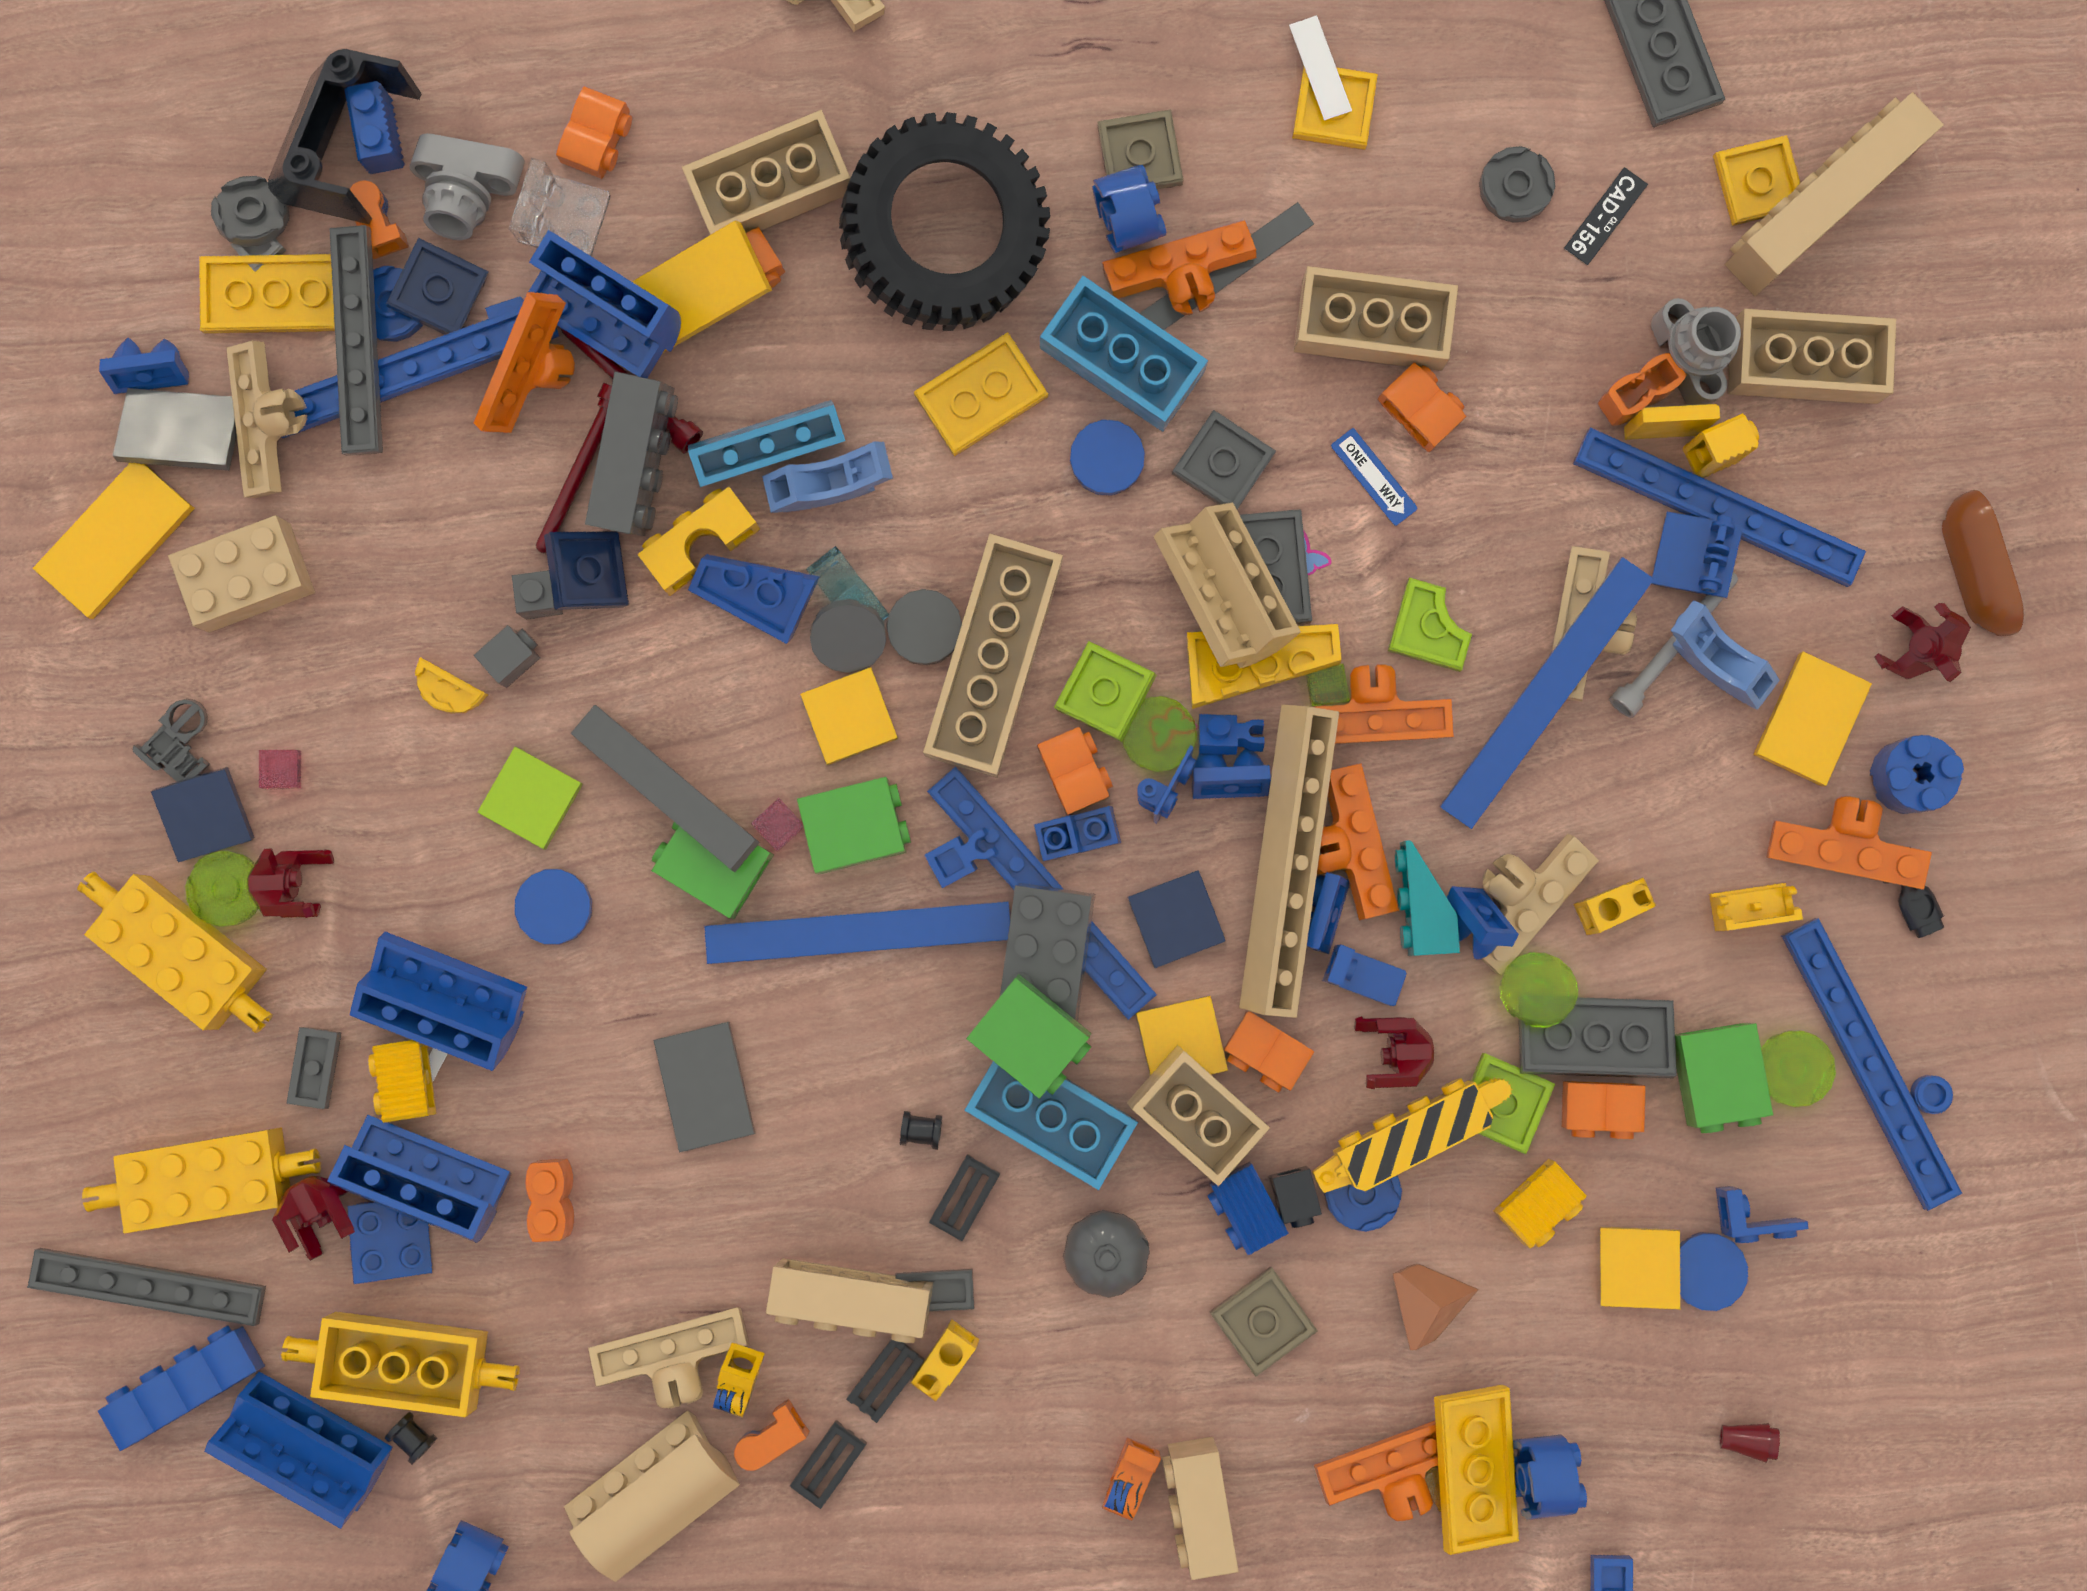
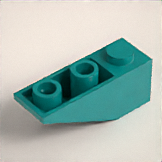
[1394,840,1460,956]

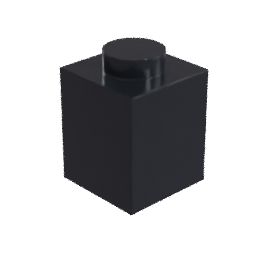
[1269,1166,1322,1228]

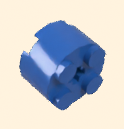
[1092,165,1167,253]
[1870,735,1964,814]
[1513,1434,1587,1520]
[427,1520,509,1591]

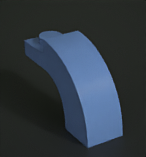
[762,441,893,513]
[1671,600,1780,710]

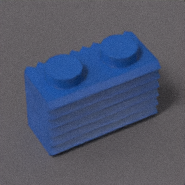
[344,81,405,174]
[1207,1162,1289,1255]

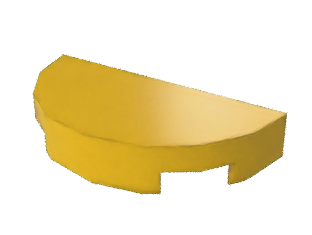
[415,657,488,714]

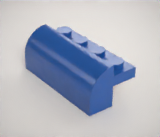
[522,230,681,378]
[349,932,527,1071]
[327,1115,511,1243]
[204,1372,393,1529]

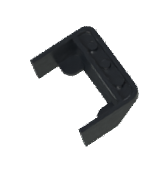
[268,49,422,225]

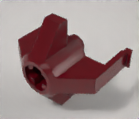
[1874,603,1971,682]
[247,848,334,918]
[1354,1016,1434,1089]
[272,1176,355,1261]

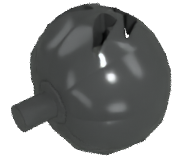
[1063,1210,1150,1298]

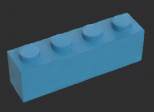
[688,400,846,487]

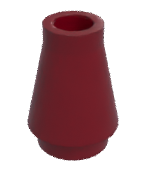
[1720,1423,1780,1463]

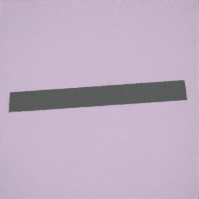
[1139,202,1314,330]

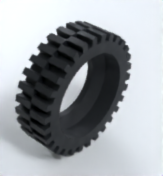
[839,112,1050,331]

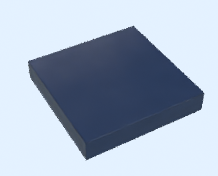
[386,238,489,335]
[544,531,629,610]
[151,767,255,863]
[1127,870,1226,968]

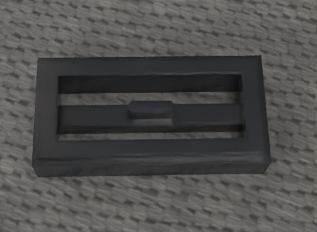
[929,1154,1000,1241]
[846,1339,924,1423]
[789,1420,867,1509]

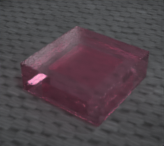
[259,750,301,789]
[751,798,804,852]

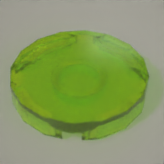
[1122,696,1197,772]
[185,851,258,927]
[1500,952,1578,1028]
[1761,1030,1836,1107]

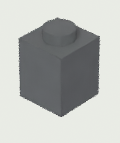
[512,570,563,620]
[473,625,540,688]

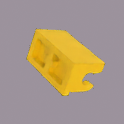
[1709,883,1803,932]

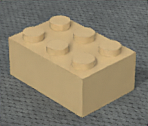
[168,515,315,633]
[1127,1045,1270,1186]
[1162,1437,1238,1580]

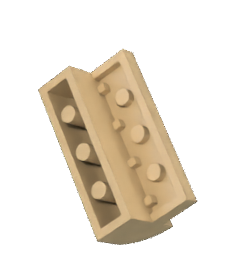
[1153,502,1301,668]
[564,1410,740,1582]

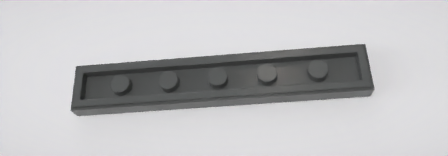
[329,225,383,456]
[570,705,760,872]
[27,1248,266,1326]

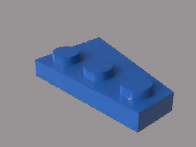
[688,554,820,644]

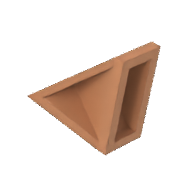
[1393,1264,1479,1350]

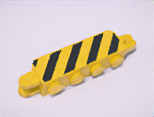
[1312,1077,1513,1193]

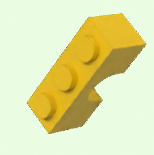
[637,487,760,596]

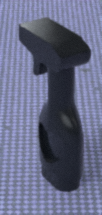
[1883,847,1944,938]

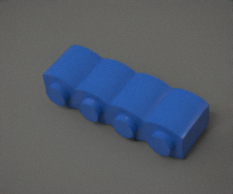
[98,1325,265,1452]

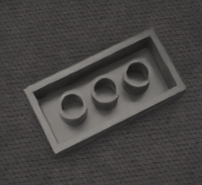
[585,372,678,536]
[1000,883,1095,1022]

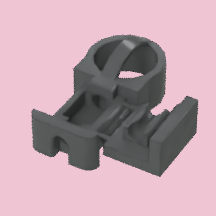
[132,699,210,782]

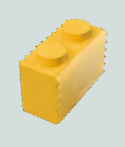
[1683,413,1759,478]
[368,1040,437,1123]
[1493,1159,1586,1248]

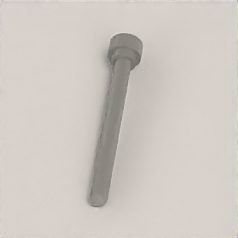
[1609,572,1738,718]

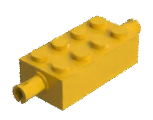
[77,871,273,1033]
[82,1127,321,1234]
[281,1312,520,1417]

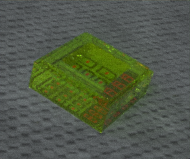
[1306,663,1350,707]

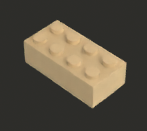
[682,110,850,235]
[1294,266,1458,371]
[1728,309,1896,404]
[766,1258,934,1343]

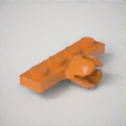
[1102,220,1257,315]
[473,292,575,433]
[1315,664,1454,744]
[1317,763,1399,920]
[1766,796,1932,889]
[1314,1421,1438,1521]

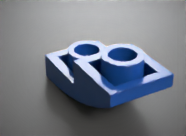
[1034,806,1121,861]

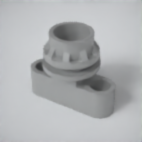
[409,133,525,240]
[1651,298,1741,405]

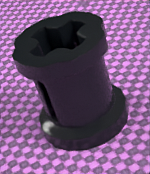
[900,1111,942,1150]
[384,1412,438,1465]

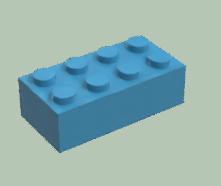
[1040,276,1208,432]
[964,1061,1138,1190]

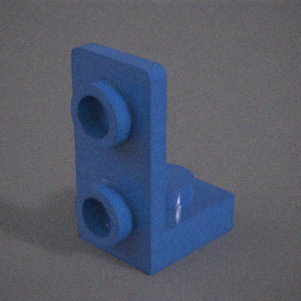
[1322,944,1407,1006]
[1716,1186,1809,1243]

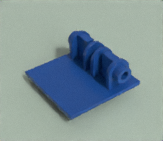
[1651,511,1743,598]
[1137,745,1196,824]
[347,1202,432,1284]

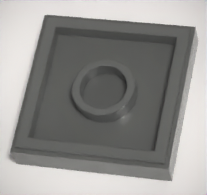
[1172,410,1276,510]

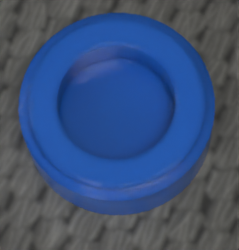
[1910,1075,1953,1114]

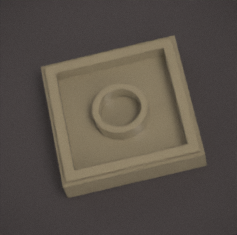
[1097,109,1183,189]
[1209,1267,1318,1377]

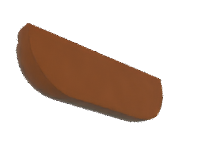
[1942,490,2024,636]

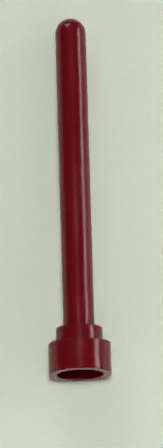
[561,328,703,454]
[536,383,612,553]

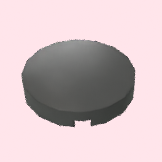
[1479,146,1555,223]
[211,176,289,247]
[887,589,962,666]
[810,599,886,673]

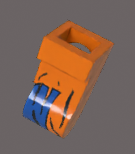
[350,180,409,259]
[734,1399,810,1471]
[1102,1438,1161,1521]

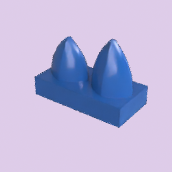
[99,338,189,394]
[1192,748,1271,799]
[1307,872,1350,954]
[1447,886,1519,960]

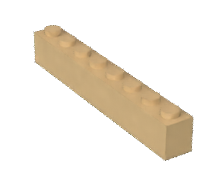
[1239,704,1339,1018]

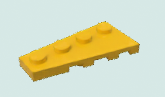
[1186,624,1342,709]

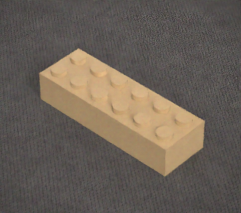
[1725,92,1944,297]
[923,534,1063,778]

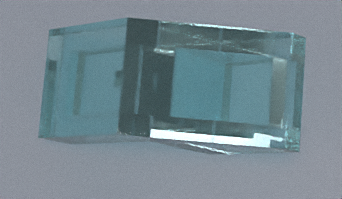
[806,546,889,620]

